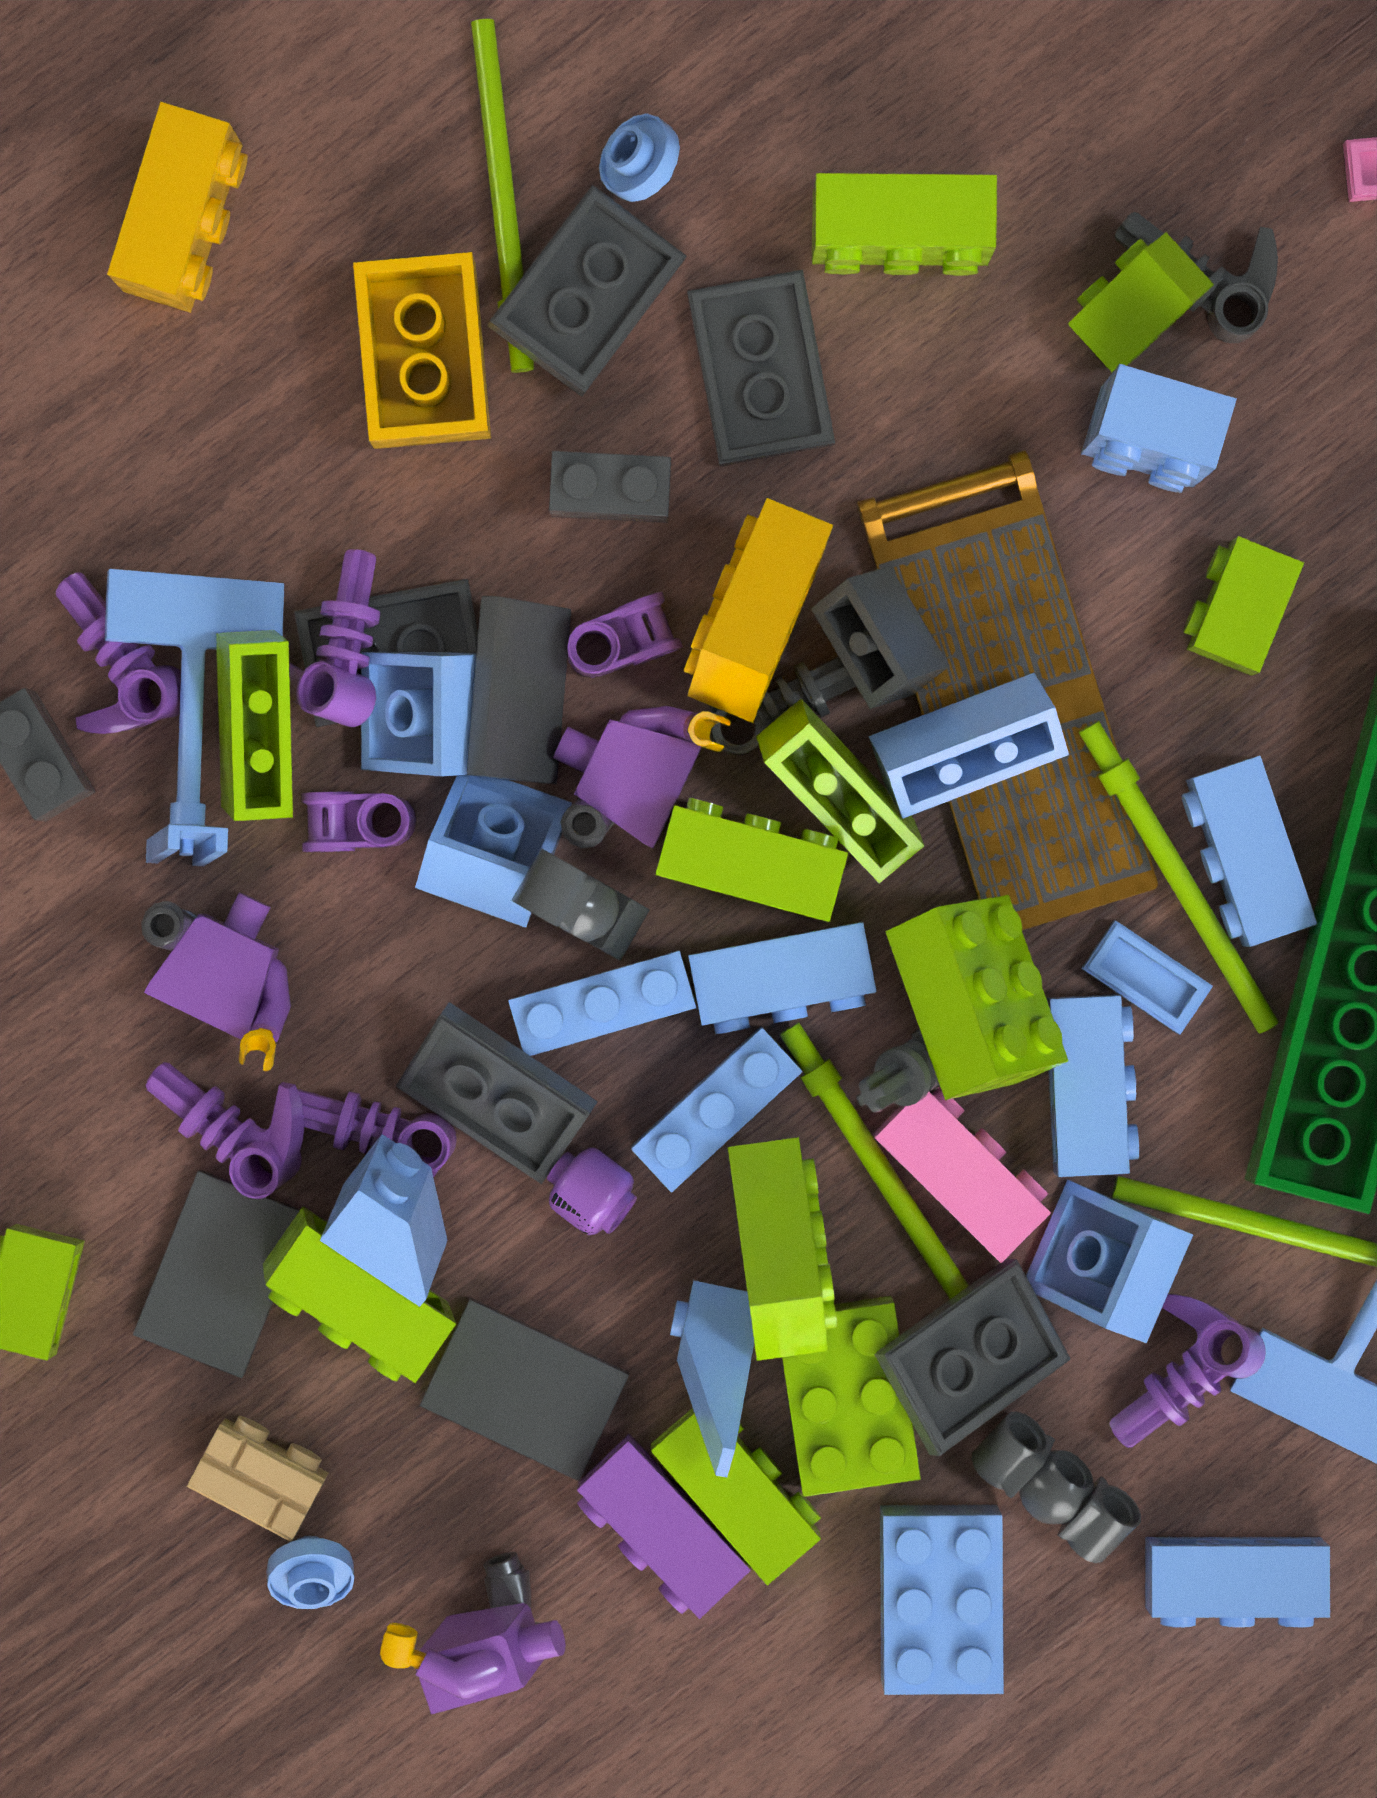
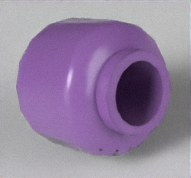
[547,1148,637,1235]

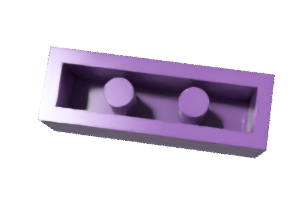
[577,1433,751,1619]

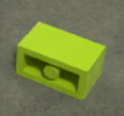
[1068,232,1214,373]
[1183,536,1304,676]
[0,1224,85,1361]

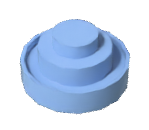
[599,114,680,202]
[266,1536,355,1609]

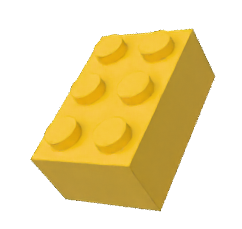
[107,101,248,313]
[353,252,491,449]
[684,498,833,723]

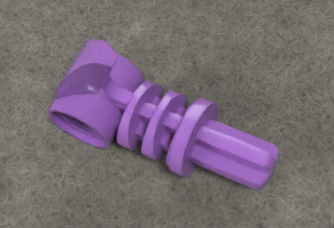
[289,549,381,727]
[55,572,181,734]
[146,1062,304,1199]
[297,1089,457,1178]
[1110,1294,1266,1448]

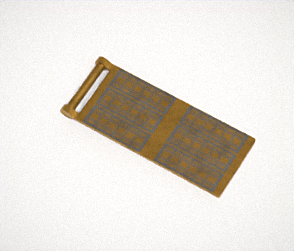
[857,450,1158,930]

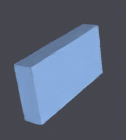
[1081,920,1213,1035]

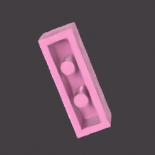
[872,1087,1051,1263]

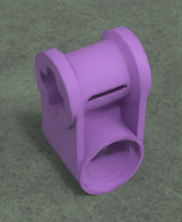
[567,592,683,678]
[301,792,416,852]

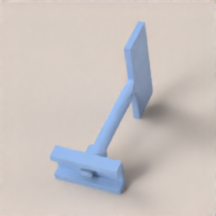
[105,569,284,866]
[1230,1280,1377,1464]

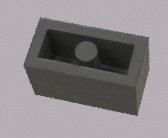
[549,451,671,523]
[811,566,950,709]
[0,688,96,822]

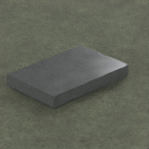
[487,185,687,397]
[687,270,835,467]
[294,579,478,728]
[467,596,571,784]
[396,1002,598,1184]
[133,1170,300,1378]
[874,1259,1071,1456]
[420,1298,629,1481]

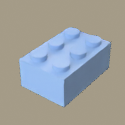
[1081,364,1237,493]
[880,1505,1004,1695]

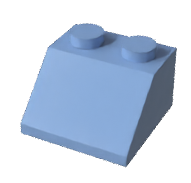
[361,652,476,776]
[415,775,572,928]
[320,1134,448,1307]
[1026,1179,1193,1343]

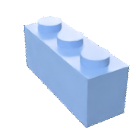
[869,673,1069,819]
[1181,756,1317,947]
[688,922,877,1034]
[508,950,696,1056]
[1046,994,1139,1177]
[631,1026,803,1193]
[1145,1537,1330,1627]

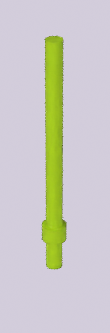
[471,19,534,373]
[1079,720,1279,1034]
[780,1022,969,1299]
[1112,1176,1377,1267]

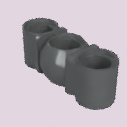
[511,848,650,961]
[971,1411,1141,1563]

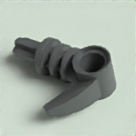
[1114,212,1278,343]
[709,656,856,756]
[856,1028,940,1112]

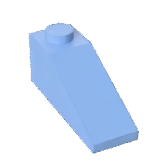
[670,1280,754,1478]

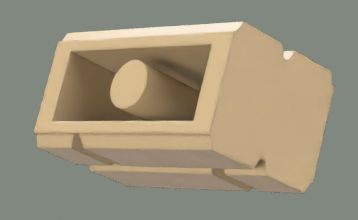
[187,1416,329,1542]

